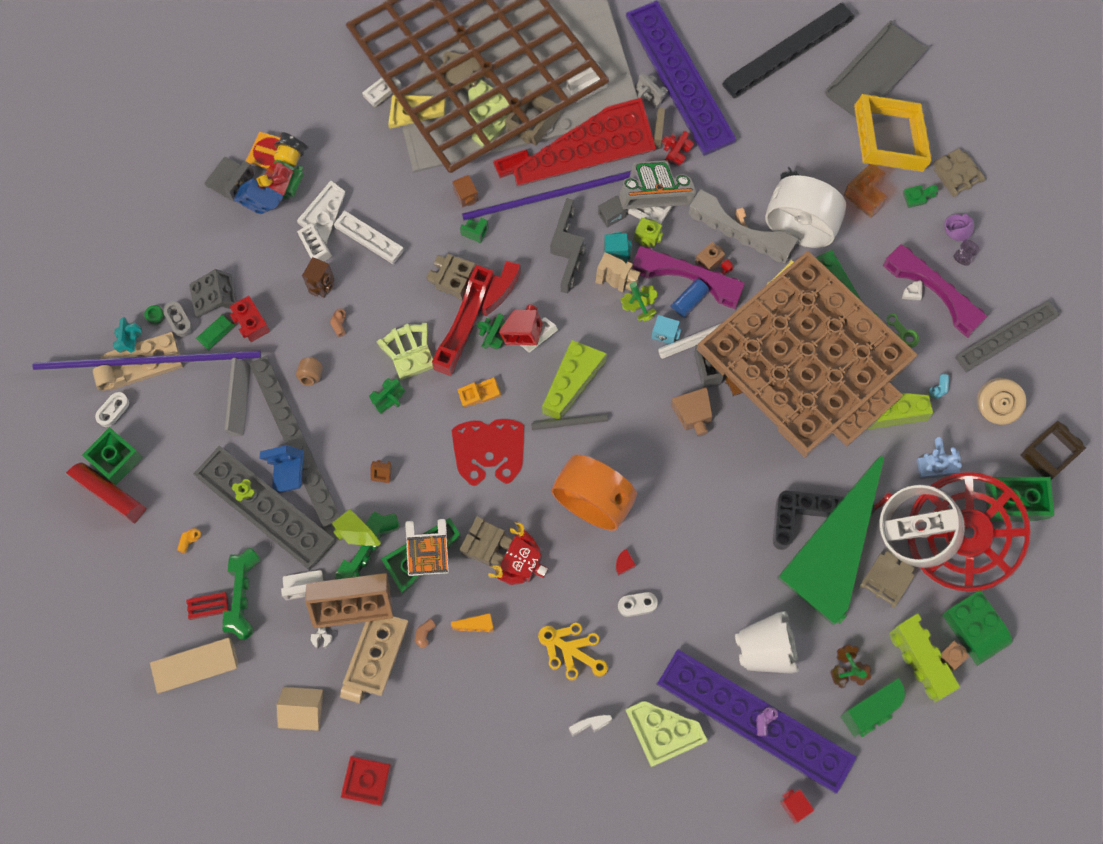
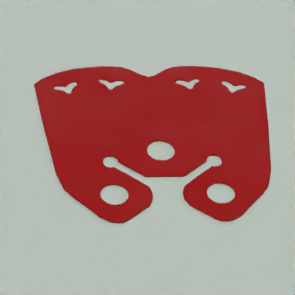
[451,419,524,486]

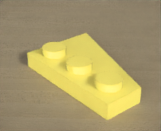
[388,95,446,129]

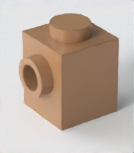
[695,242,725,272]
[941,641,969,672]

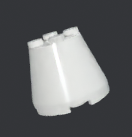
[735,611,799,673]

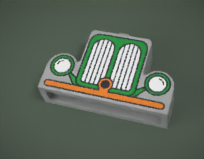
[619,160,696,209]

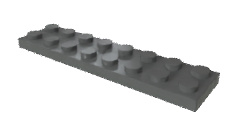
[193,445,335,571]

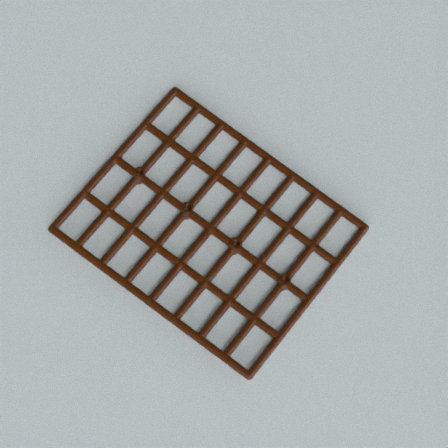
[346,0,609,173]

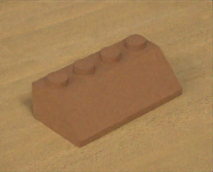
[305,573,393,628]

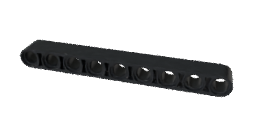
[722,2,855,99]

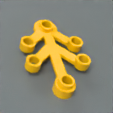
[538,623,608,681]

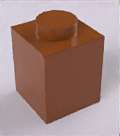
[452,174,479,207]

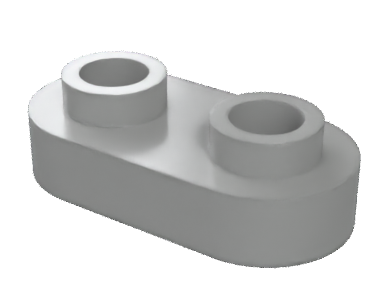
[163,302,192,337]

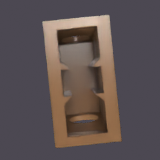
[671,388,712,436]

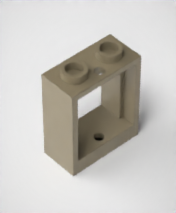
[504,89,560,146]

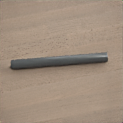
[531,414,608,430]

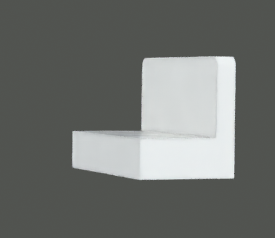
[566,62,607,103]
[281,570,323,600]

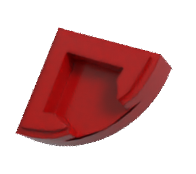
[616,549,636,576]

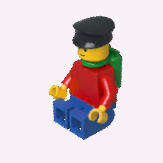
[233,132,309,214]

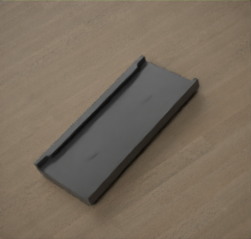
[825,20,929,118]

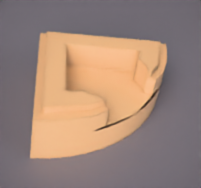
[735,208,748,228]

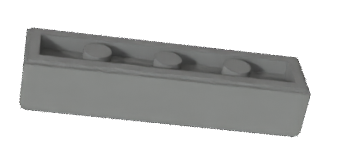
[225,358,250,436]

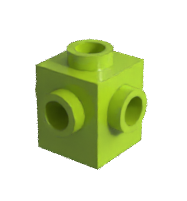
[634,217,664,248]

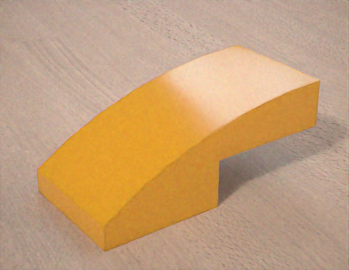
[457,377,502,407]

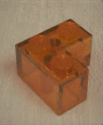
[844,164,887,218]

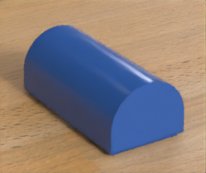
[671,279,709,318]

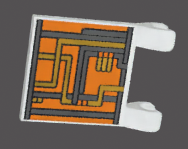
[405,519,449,576]

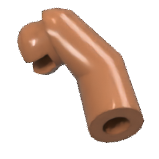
[330,308,346,337]
[415,619,436,648]

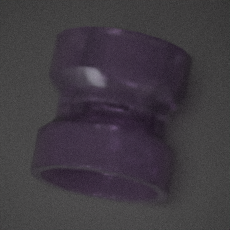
[953,240,979,266]

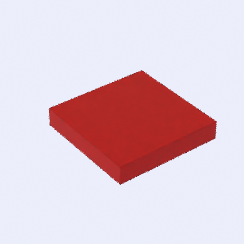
[341,756,391,806]

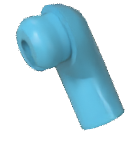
[929,374,949,399]

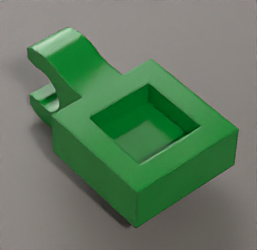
[903,185,939,208]

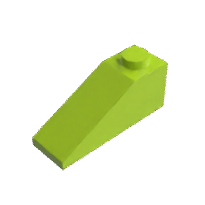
[331,509,381,546]

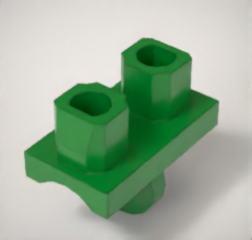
[477,313,506,350]
[369,378,405,414]

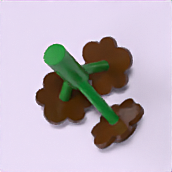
[831,644,871,688]

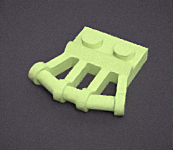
[376,323,433,381]

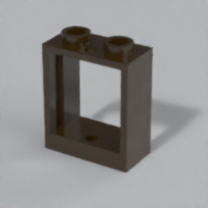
[1020,420,1086,480]

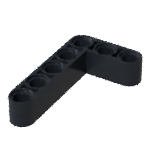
[773,490,875,550]

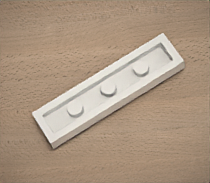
[334,211,404,264]

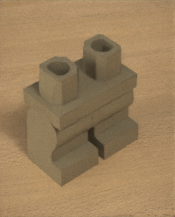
[427,254,476,301]
[460,516,513,566]

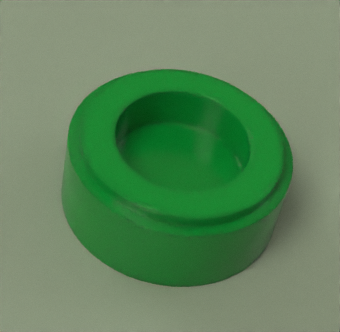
[144,305,165,325]

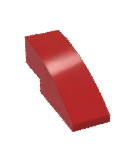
[482,261,521,316]

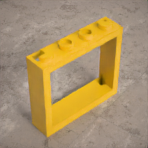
[854,94,932,172]

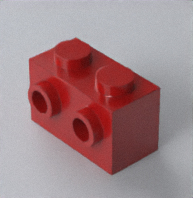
[229,296,270,342]

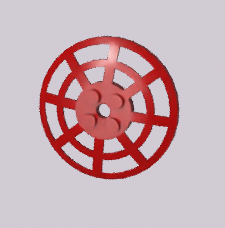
[908,472,1031,592]

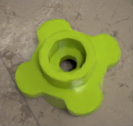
[232,479,254,501]

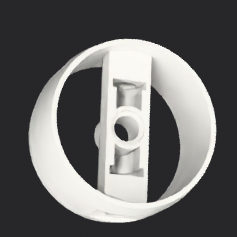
[765,175,846,248]
[880,485,965,568]

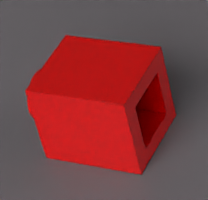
[780,789,815,824]

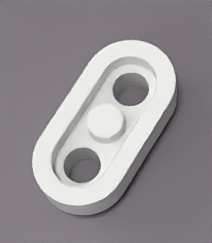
[95,392,129,427]
[618,592,658,617]

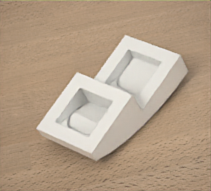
[569,715,612,737]

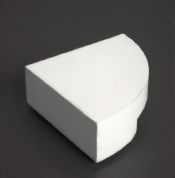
[902,281,922,300]

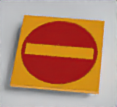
[246,131,280,169]

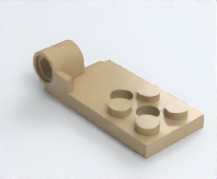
[92,332,183,391]
[340,616,409,703]

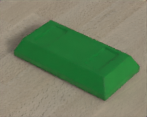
[196,314,236,351]

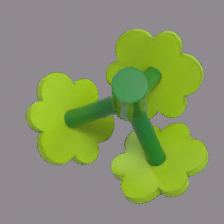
[620,282,658,321]

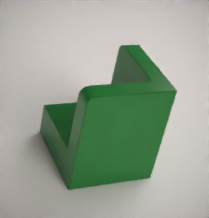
[460,218,489,243]

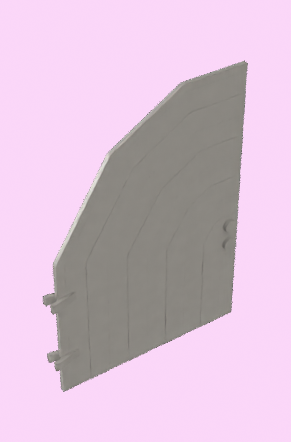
[402,0,638,173]

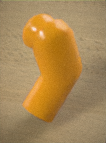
[177,528,201,553]

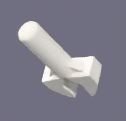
[311,627,332,649]

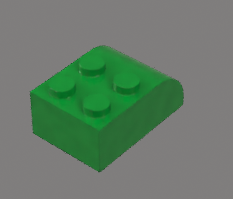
[985,477,1054,521]
[942,591,1012,666]
[840,678,905,737]

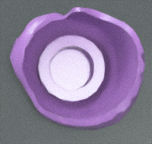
[944,214,974,241]

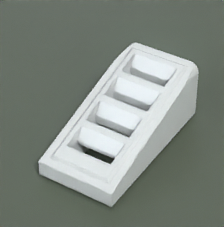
[297,222,332,261]

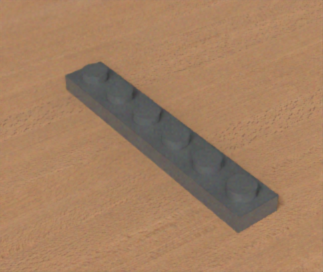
[955,301,1059,373]

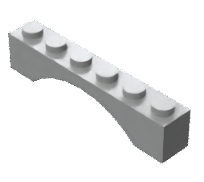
[688,189,798,264]

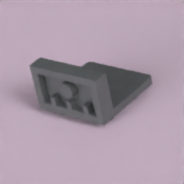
[205,157,255,202]
[189,269,237,317]

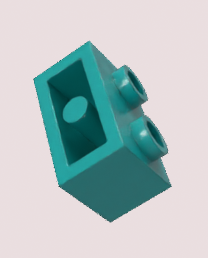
[604,232,631,264]

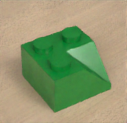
[82,427,143,485]

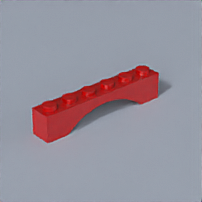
[432,265,494,376]

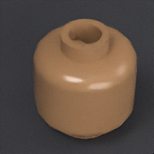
[296,357,323,386]

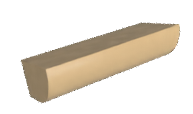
[150,638,238,694]

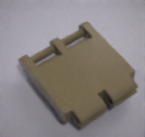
[435,51,482,90]
[934,148,985,197]
[860,550,915,608]

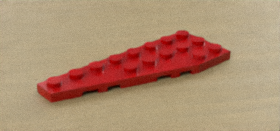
[512,98,656,187]

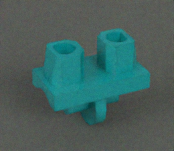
[113,317,142,353]

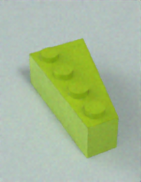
[542,340,607,420]
[867,393,933,430]
[890,614,960,703]

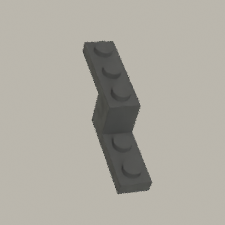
[550,198,586,294]

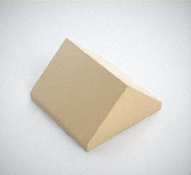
[277,687,324,731]

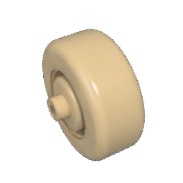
[977,378,1026,425]

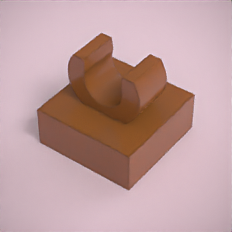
[371,460,391,483]

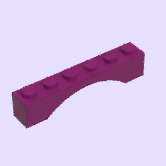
[883,244,987,338]
[632,246,745,310]

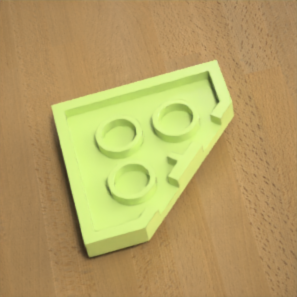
[468,79,510,147]
[625,701,708,767]

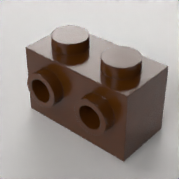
[302,257,335,298]

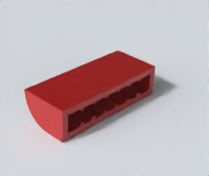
[66,462,147,524]

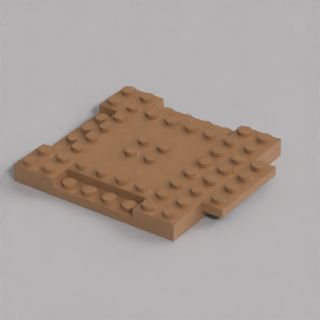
[697,251,918,458]

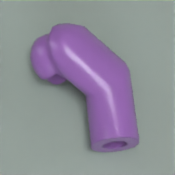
[757,707,778,736]

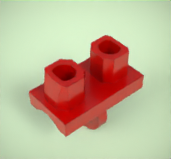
[662,131,694,166]

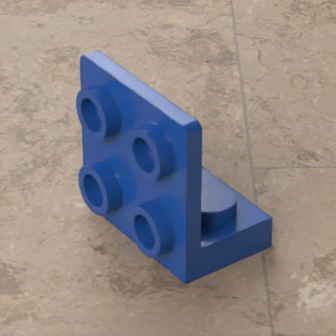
[259,445,304,493]

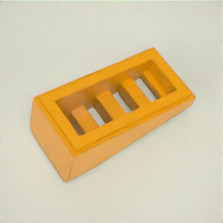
[451,613,494,632]

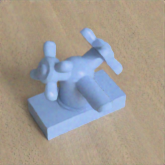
[917,437,962,479]

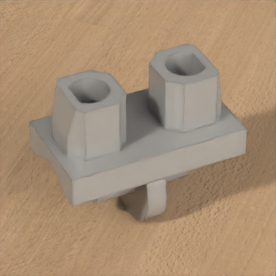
[635,73,668,108]

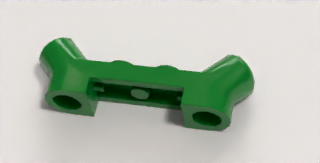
[335,511,400,579]
[222,548,261,640]

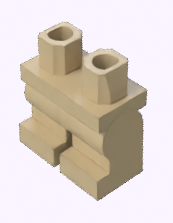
[595,253,640,293]

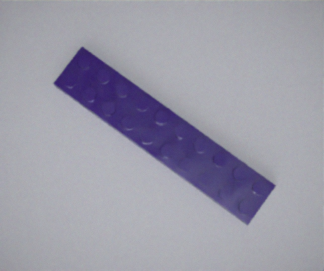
[626,0,736,156]
[657,649,857,794]

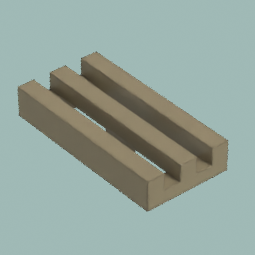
[654,108,665,149]

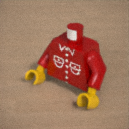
[488,522,549,585]

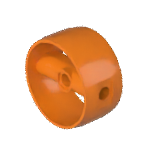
[551,454,637,531]

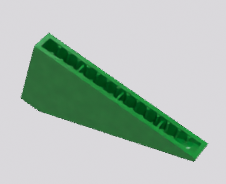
[777,456,884,625]

